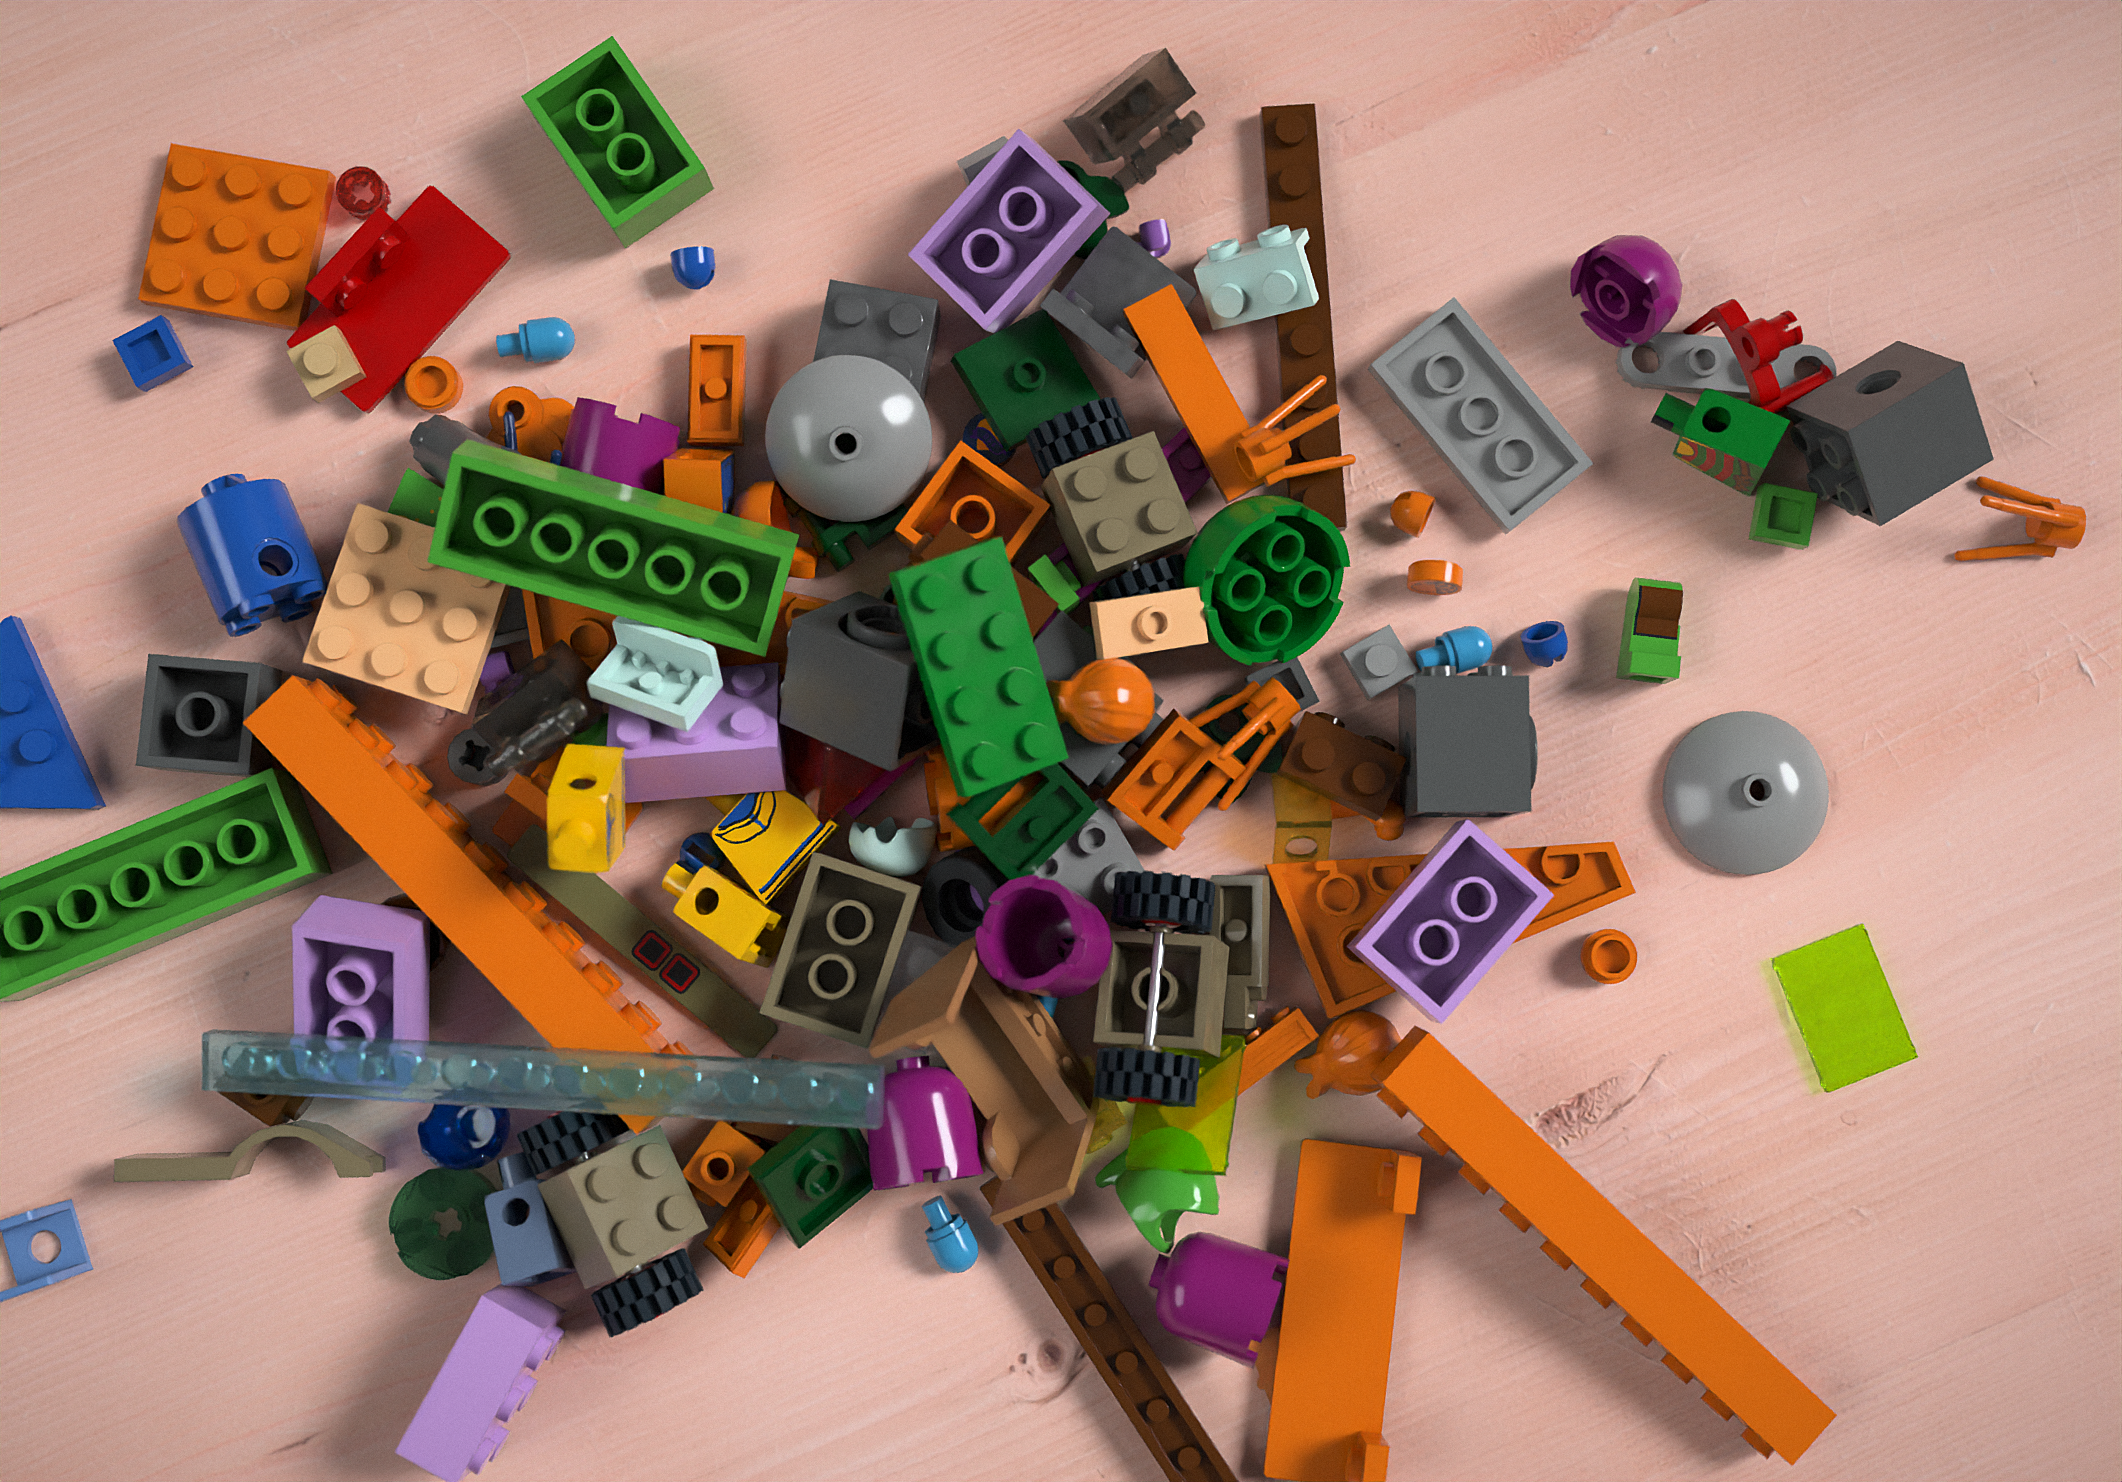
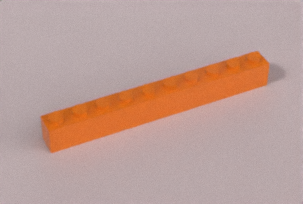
[1370,1026,1837,1466]

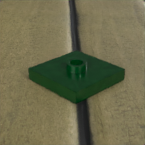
[951,309,1100,453]
[747,1097,874,1249]

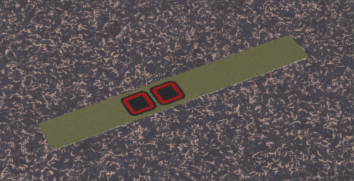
[507,824,778,1060]

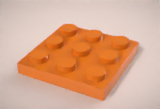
[138,143,336,331]

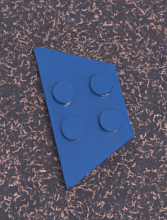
[0,615,106,810]

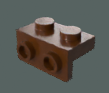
[1276,711,1407,821]

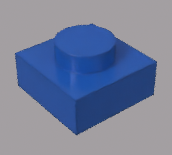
[112,315,193,392]

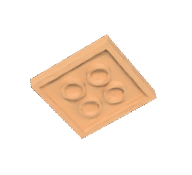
[302,503,511,715]

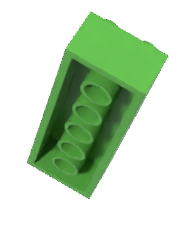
[427,439,799,657]
[0,768,333,1002]

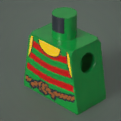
[1651,388,1790,497]

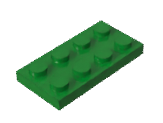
[888,537,1069,798]

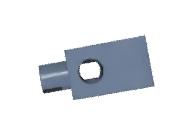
[485,1152,577,1287]

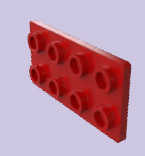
[287,185,511,414]

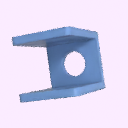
[0,1199,93,1302]

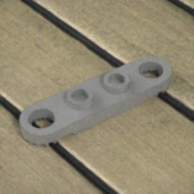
[1616,332,1836,399]

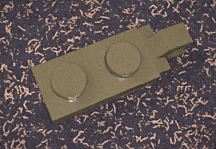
[1210,875,1270,1029]

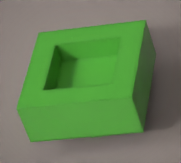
[1749,483,1818,550]
[1028,554,1081,615]

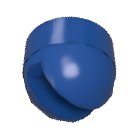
[670,246,716,289]
[1521,621,1568,667]
[680,832,726,871]

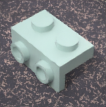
[1193,225,1319,330]
[587,616,723,732]

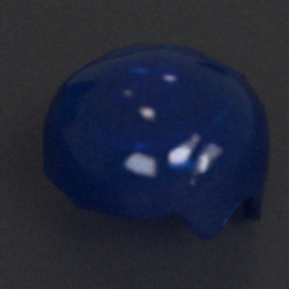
[417,1084,511,1172]

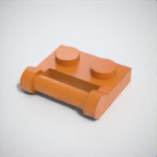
[1102,708,1246,851]

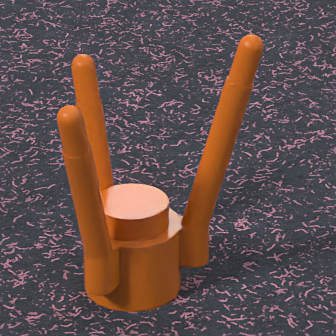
[1234,375,1356,487]
[1954,476,2086,561]
[1189,677,1301,811]

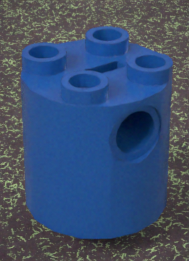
[177,474,328,637]

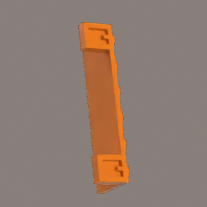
[1263,1138,1422,1482]

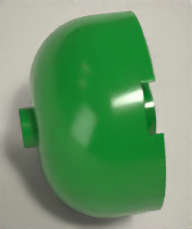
[1183,495,1350,666]

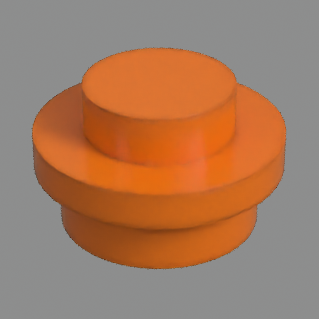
[1580,929,1637,984]

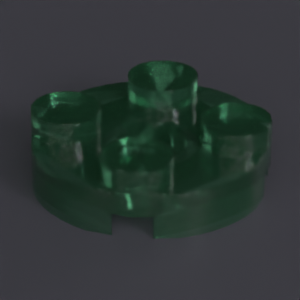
[389,1165,499,1281]

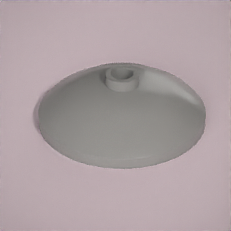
[765,354,932,522]
[1663,711,1829,875]

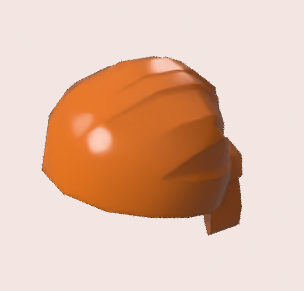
[730,480,819,579]
[1046,658,1155,745]
[1294,1010,1401,1099]

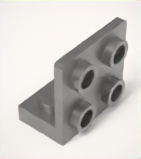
[1040,227,1197,379]

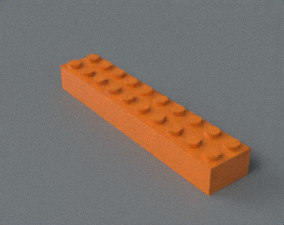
[243,675,704,1135]

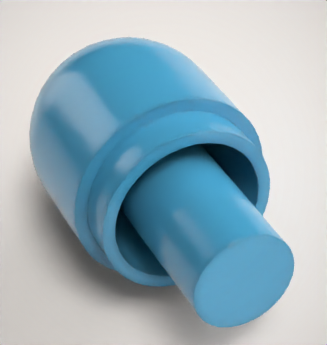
[496,317,575,364]
[1415,626,1493,674]
[922,1196,978,1273]

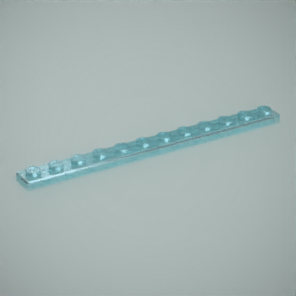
[202,1029,885,1129]

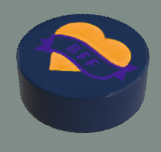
[963,413,1017,468]

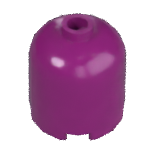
[560,397,680,495]
[975,875,1113,999]
[865,1056,983,1191]
[1148,1231,1290,1369]

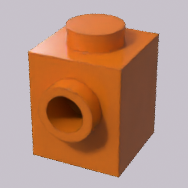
[682,1114,772,1208]

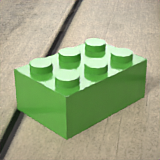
[521,36,714,249]

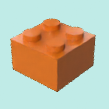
[895,440,1051,568]

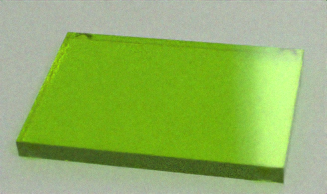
[1770,923,1918,1093]
[1125,1035,1246,1176]

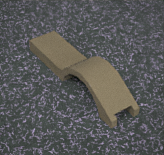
[114,1120,386,1182]

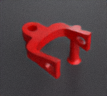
[1683,299,1835,414]

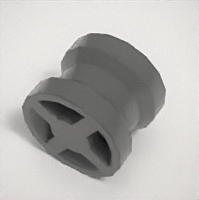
[447,728,513,786]

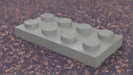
[1368,297,1594,535]

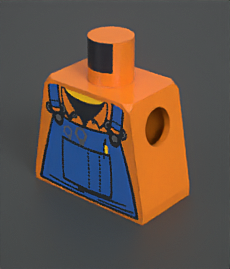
[664,448,735,514]

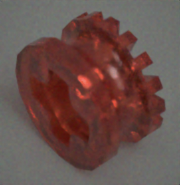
[336,166,391,221]

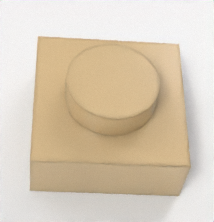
[286,325,366,403]

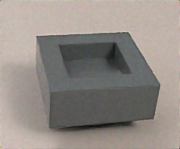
[1244,657,1320,713]

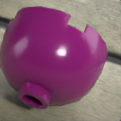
[1570,235,1682,348]

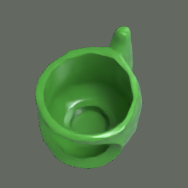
[1095,1128,1219,1254]

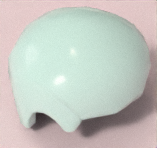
[849,816,937,878]

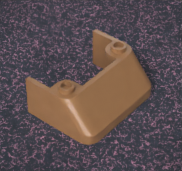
[868,936,1099,1226]

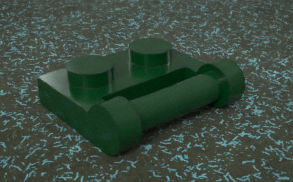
[946,763,1099,881]

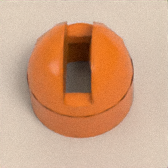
[1390,490,1435,538]

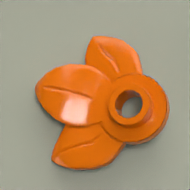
[486,386,574,463]

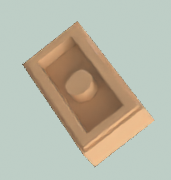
[1089,587,1208,660]

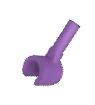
[1138,219,1171,258]
[480,651,515,730]

